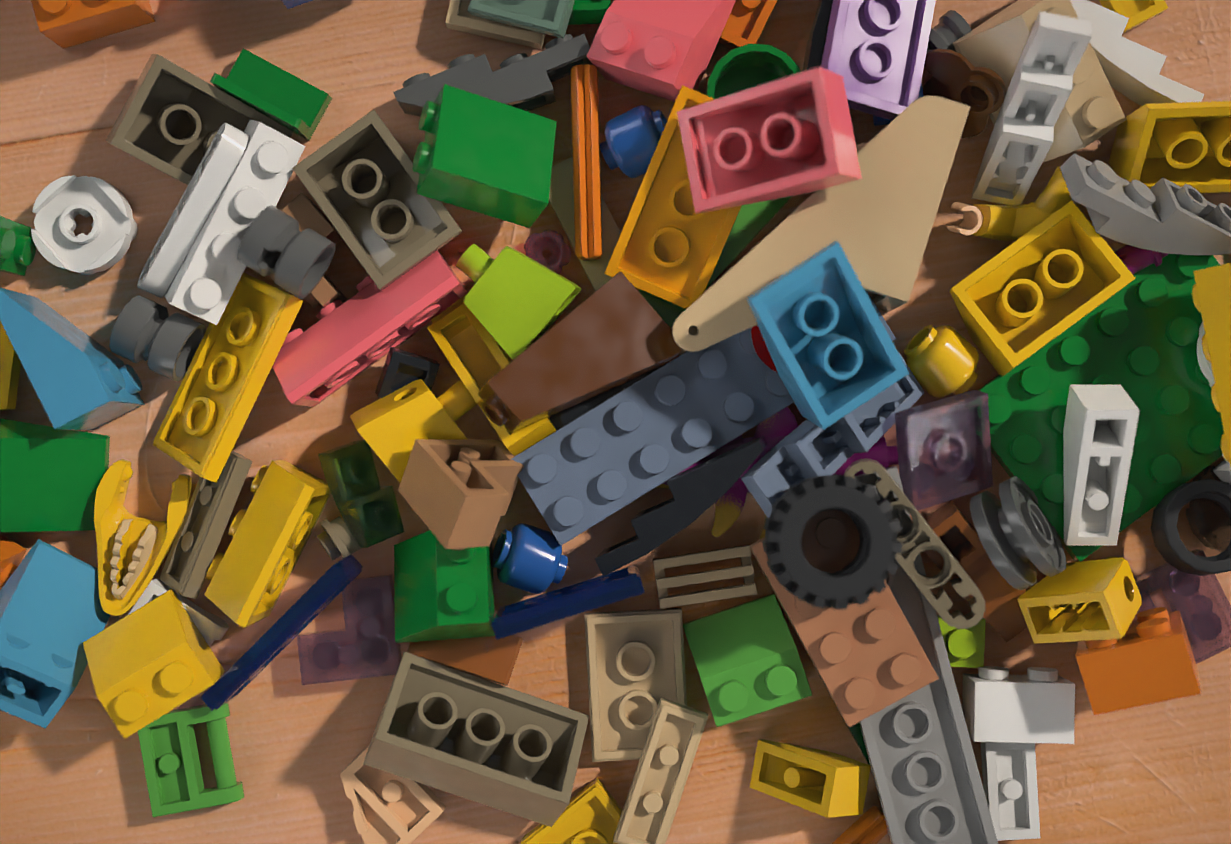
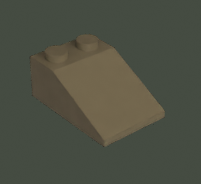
[106,54,293,185]
[292,109,463,291]

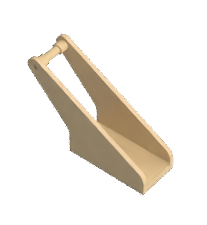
[672,96,970,356]

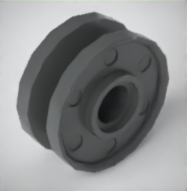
[970,476,1066,591]

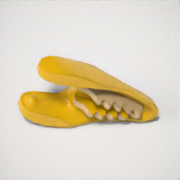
[94,459,192,616]

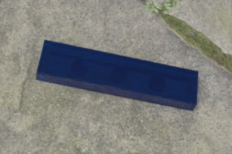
[201,554,363,710]

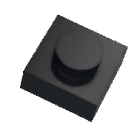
[375,347,440,398]

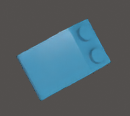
[747,241,909,430]
[0,288,144,430]

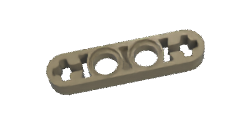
[844,458,985,629]

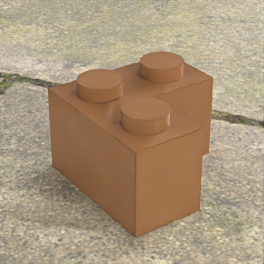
[398,439,524,550]

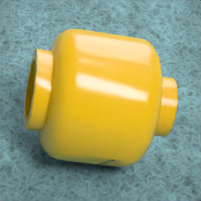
[904,325,979,398]

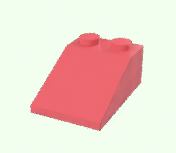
[586,0,736,102]
[677,67,862,213]

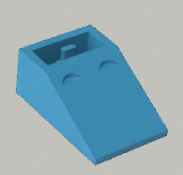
[0,539,110,729]

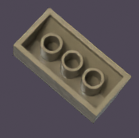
[363,652,589,827]

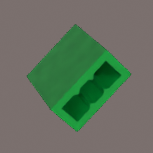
[412,84,557,228]

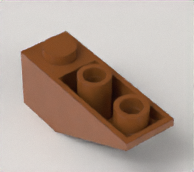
[924,500,1028,642]

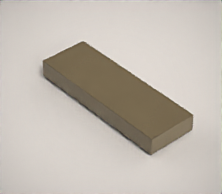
[159,450,252,599]

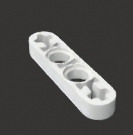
[137,123,249,298]

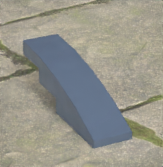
[741,353,925,518]

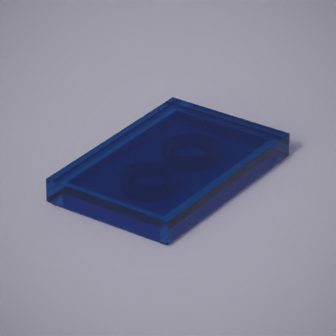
[491,565,645,640]

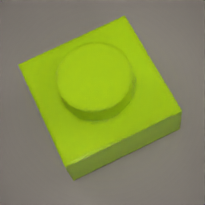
[937,615,986,668]

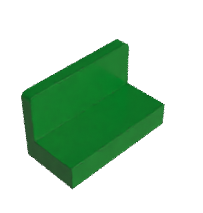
[210,48,332,141]

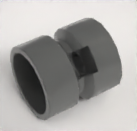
[237,205,336,299]
[110,295,206,381]

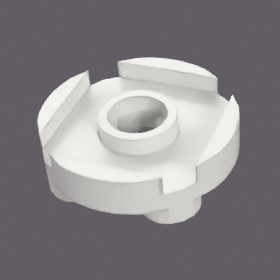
[31,175,138,275]

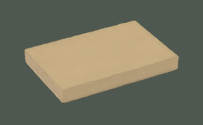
[584,608,687,762]

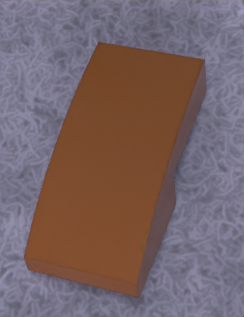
[407,628,523,686]

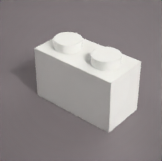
[962,666,1075,744]

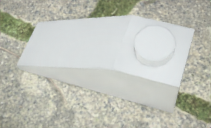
[1063,385,1139,546]

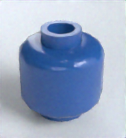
[600,105,667,178]
[491,523,568,594]

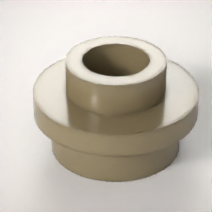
[317,516,361,564]

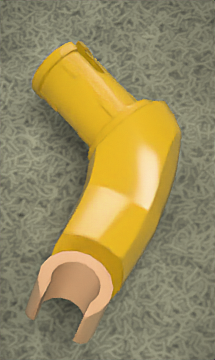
[947,166,1072,242]

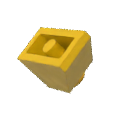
[749,739,871,818]

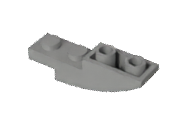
[1060,153,1231,255]

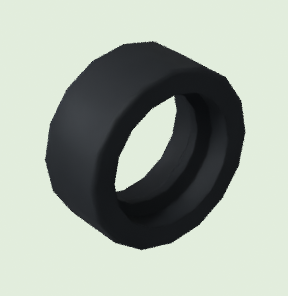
[1151,479,1231,576]

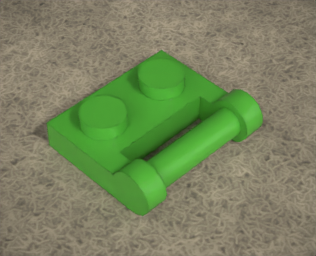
[138,700,245,817]

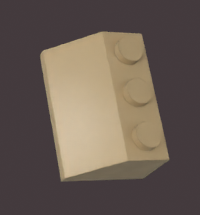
[953,0,1126,162]

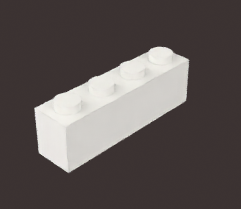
[164,120,305,325]

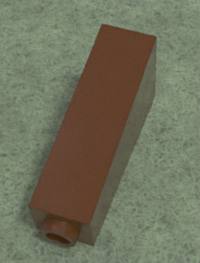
[478,271,683,433]

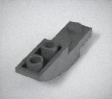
[394,34,593,117]

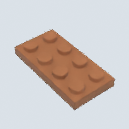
[750,509,939,727]

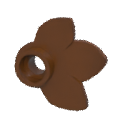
[922,49,1007,138]

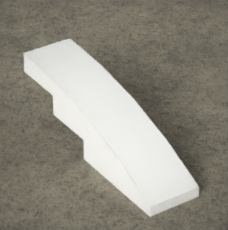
[1070,0,1204,106]
[972,11,1092,205]

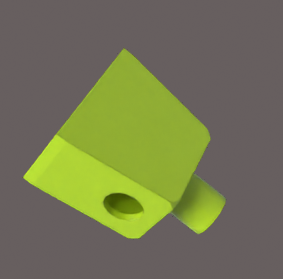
[456,244,582,360]

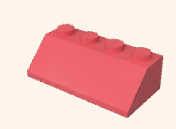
[272,250,468,407]

